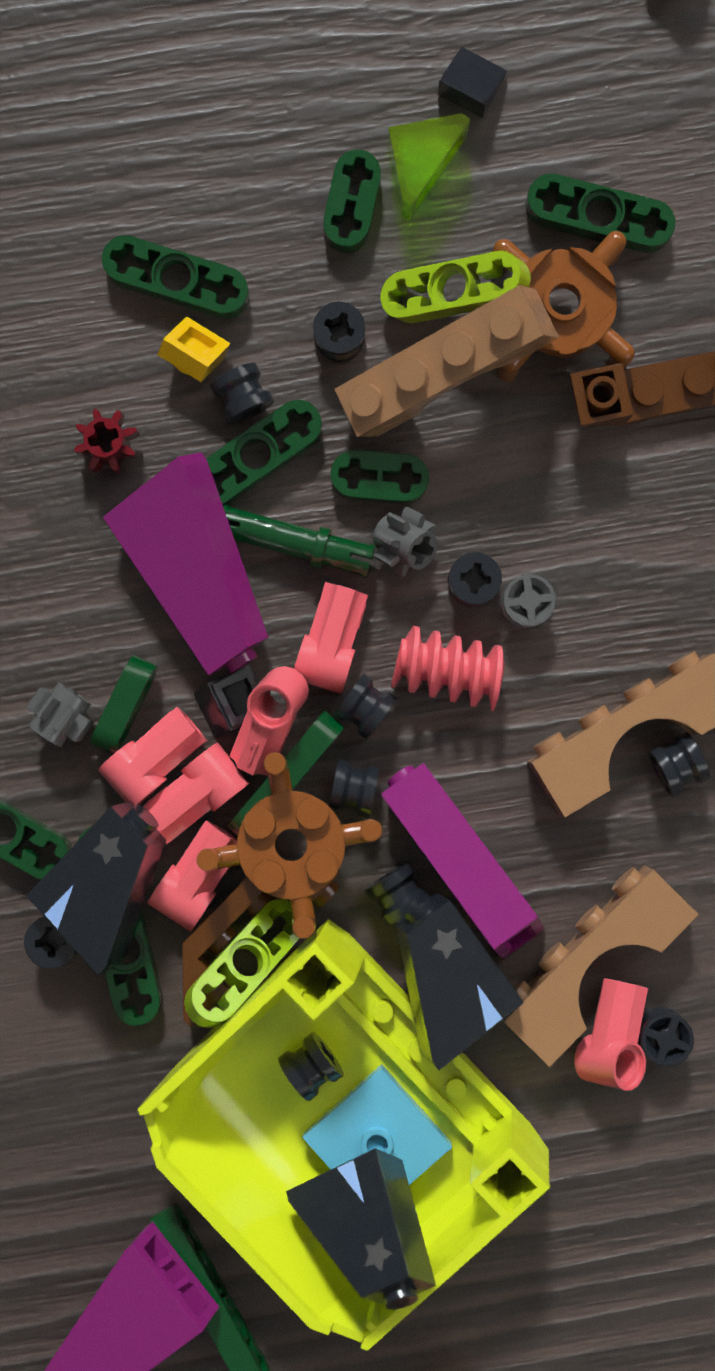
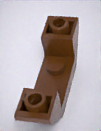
[569,351,715,427]
[182,869,341,1027]

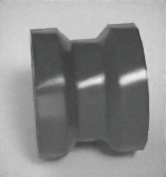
[500,574,556,629]

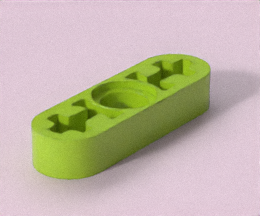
[380,251,531,323]
[184,899,299,1028]

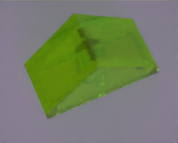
[388,113,471,221]

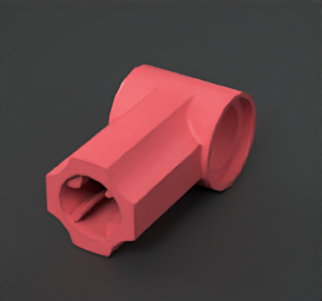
[294,582,368,694]
[229,666,309,776]
[98,707,207,805]
[143,742,250,844]
[147,820,237,932]
[574,978,648,1091]

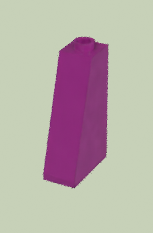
[103,452,268,675]
[381,763,545,960]
[44,1221,219,1371]

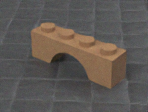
[335,285,559,437]
[527,651,715,817]
[503,865,699,1067]

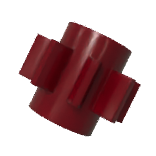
[74,408,140,475]

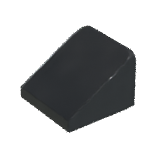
[437,47,507,118]
[194,665,259,738]

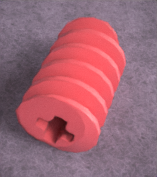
[390,626,505,712]

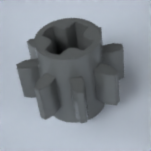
[373,507,437,577]
[26,682,94,747]

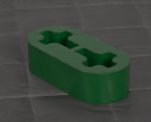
[323,149,381,253]
[330,450,429,504]
[91,655,158,755]

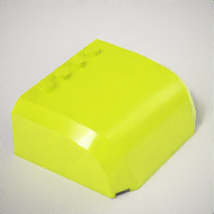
[138,919,549,1351]

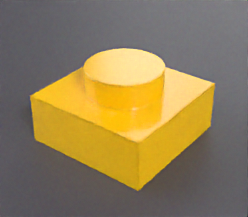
[157,317,231,382]

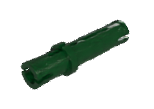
[223,504,376,578]

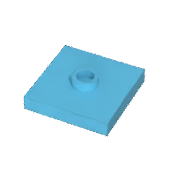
[302,1064,452,1185]

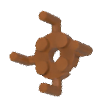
[492,231,635,382]
[196,752,382,939]

